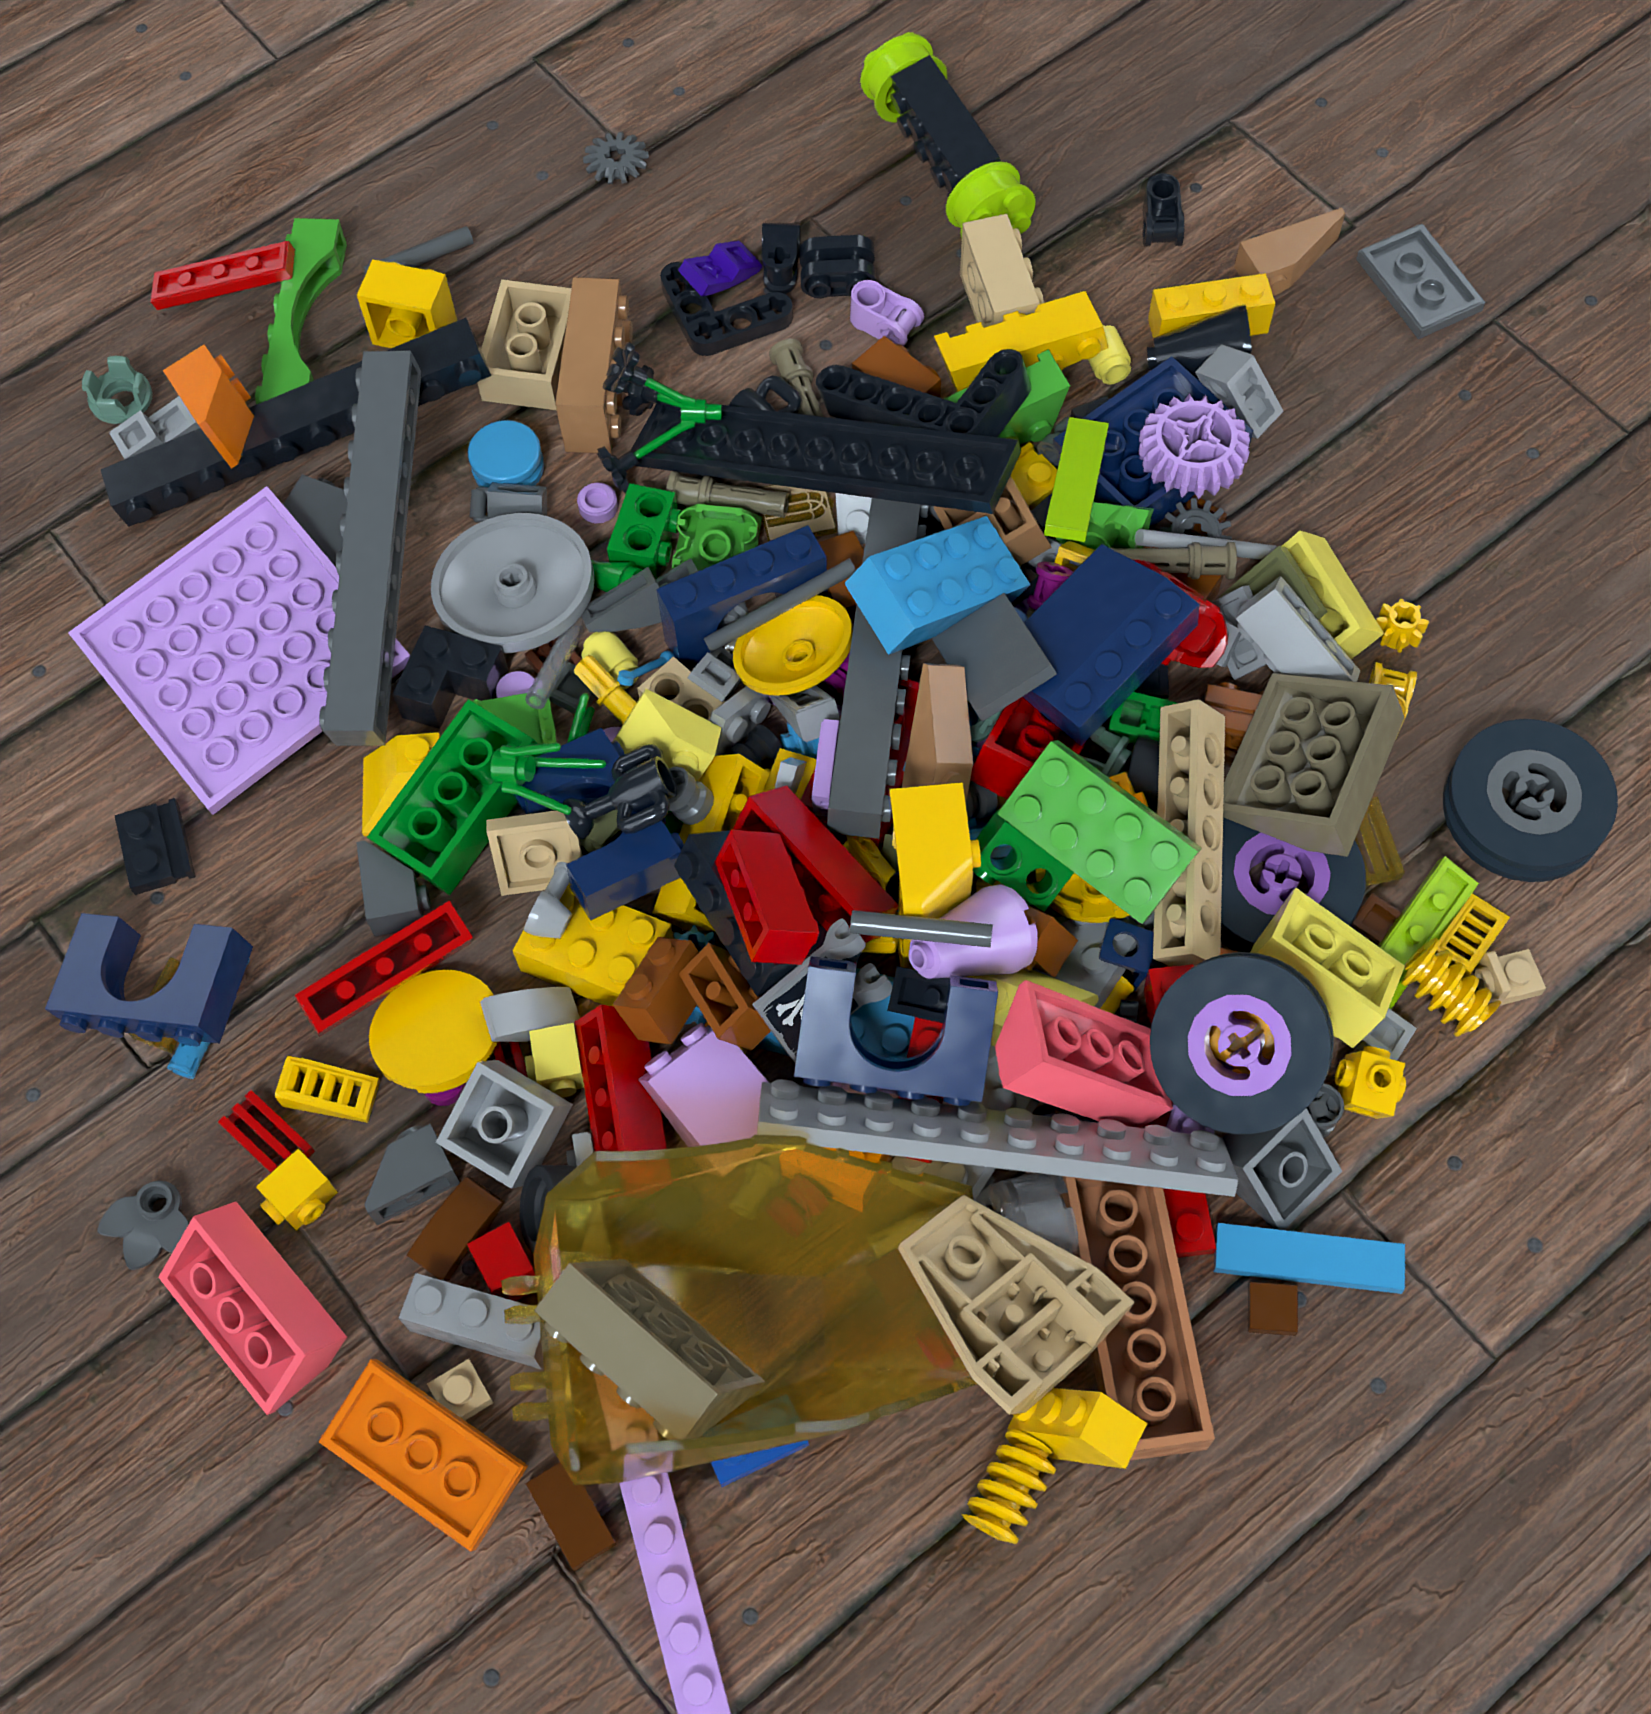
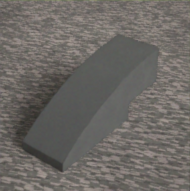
[581,558,699,632]

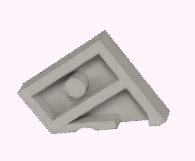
[710,686,771,756]

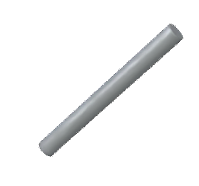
[1135,529,1277,560]

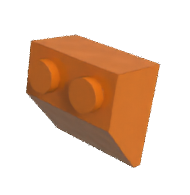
[163,344,254,469]

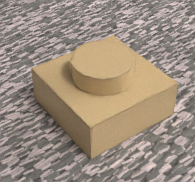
[427,1359,494,1420]

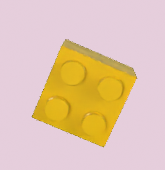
[357,259,458,348]

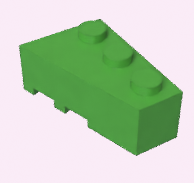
[944,349,1070,444]

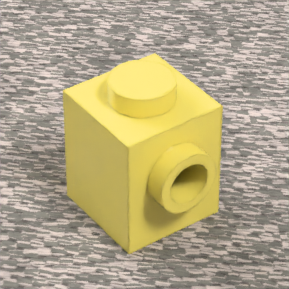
[525,1023,584,1098]

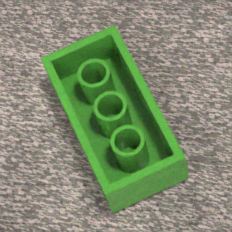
[997,740,1202,924]

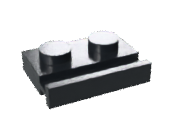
[114,798,196,895]

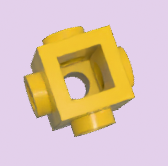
[1335,1046,1406,1119]

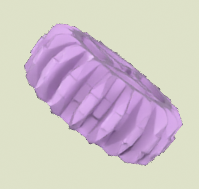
[1138,393,1250,499]

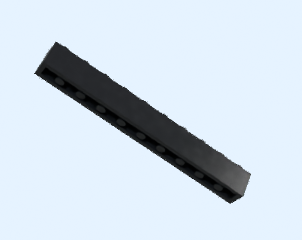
[101,318,491,527]

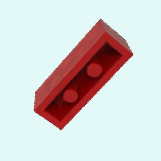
[715,829,819,965]

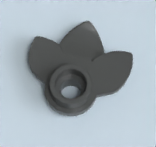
[97,1180,189,1270]

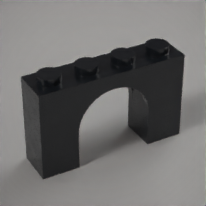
[674,830,862,997]

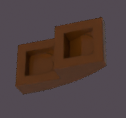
[407,1176,505,1281]

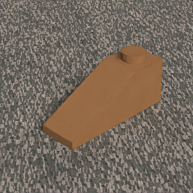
[1234,208,1345,296]
[902,663,973,804]

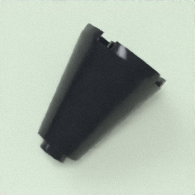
[1147,304,1252,381]

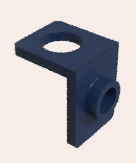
[1099,919,1158,991]

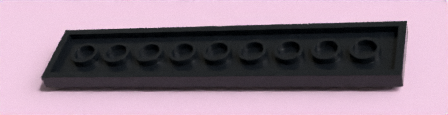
[631,402,1021,514]

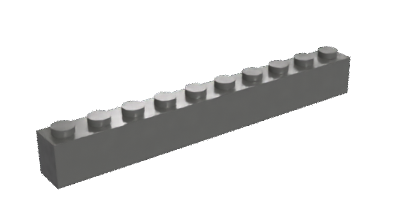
[319,350,421,746]
[827,498,928,839]

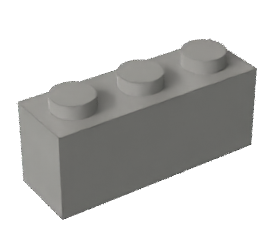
[1235,576,1360,682]
[399,1273,553,1369]

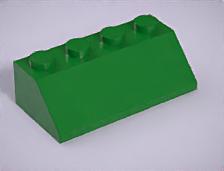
[367,699,542,896]

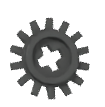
[583,131,649,184]
[1160,498,1232,540]

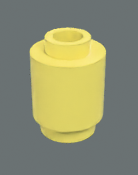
[1088,325,1131,385]
[581,631,639,690]

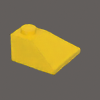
[362,732,441,837]

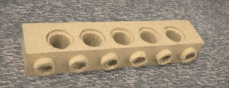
[1153,699,1225,967]

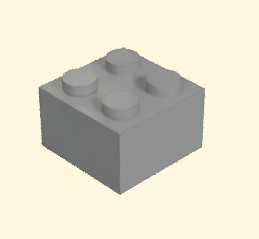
[435,1060,573,1189]

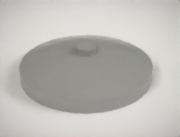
[431,513,595,653]

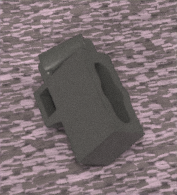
[469,483,547,523]

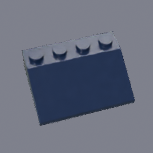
[1053,356,1253,529]
[1022,544,1200,746]

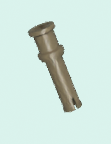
[769,339,824,417]
[666,471,789,518]
[1109,542,1237,579]

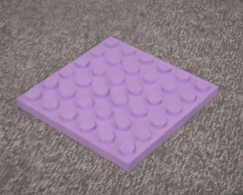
[68,486,410,815]

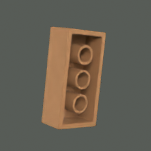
[555,277,633,454]

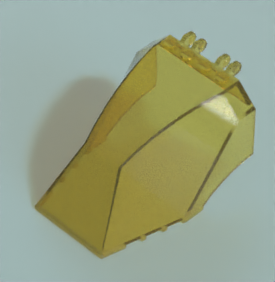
[501,1135,978,1485]

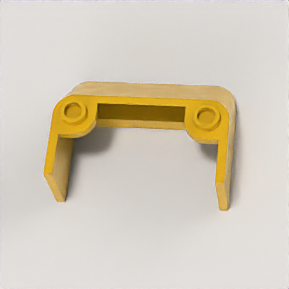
[890,783,981,970]

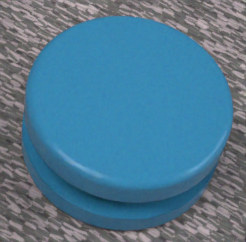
[468,420,544,487]

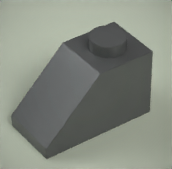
[356,841,431,937]
[364,1124,460,1226]

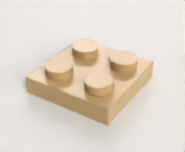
[486,811,583,896]

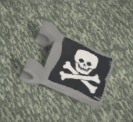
[752,919,893,1062]

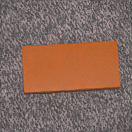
[319,1359,529,1552]

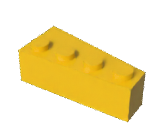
[934,291,1108,393]

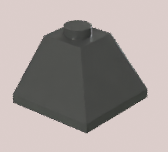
[1223,1109,1342,1230]

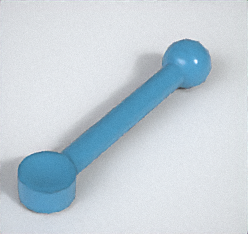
[617,651,675,686]

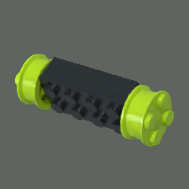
[860,32,1036,238]

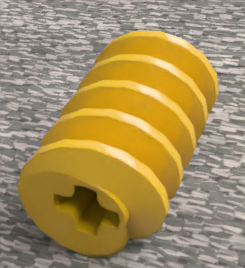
[1401,938,1502,1037]
[961,1428,1057,1544]

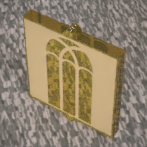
[758,485,837,542]

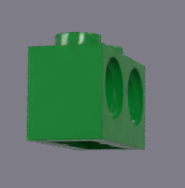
[607,483,682,579]
[973,809,1074,912]

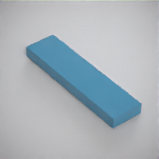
[1213,1223,1405,1294]

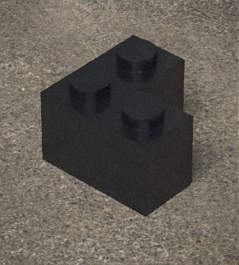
[393,625,509,729]

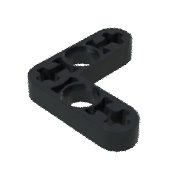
[660,262,793,356]

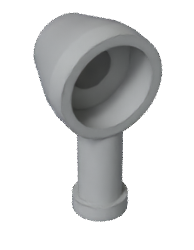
[524,862,572,939]

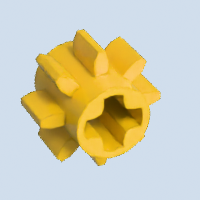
[1376,599,1429,653]

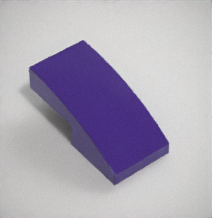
[678,240,763,297]

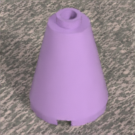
[909,884,1038,979]

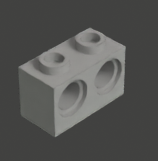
[1195,344,1283,439]

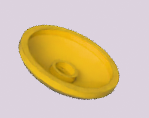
[733,595,853,695]

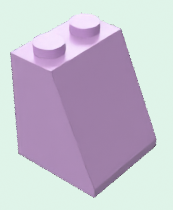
[638,1023,769,1173]

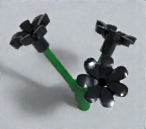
[597,341,722,494]

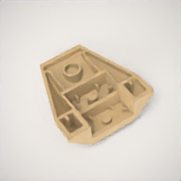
[898,1195,1134,1415]

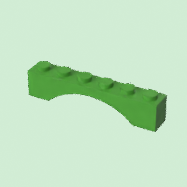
[255,218,347,405]

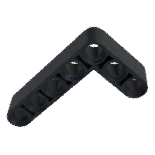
[816,349,1031,437]

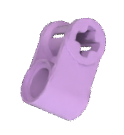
[850,280,924,346]

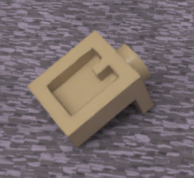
[1475,949,1546,1006]

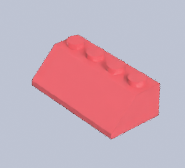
[995,980,1173,1128]
[158,1202,347,1415]

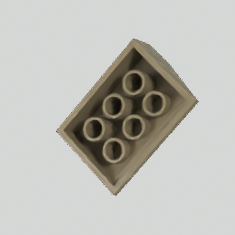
[1223,673,1404,857]
[534,1259,766,1443]

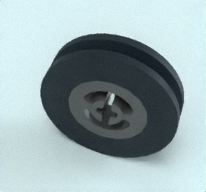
[1443,719,1618,882]

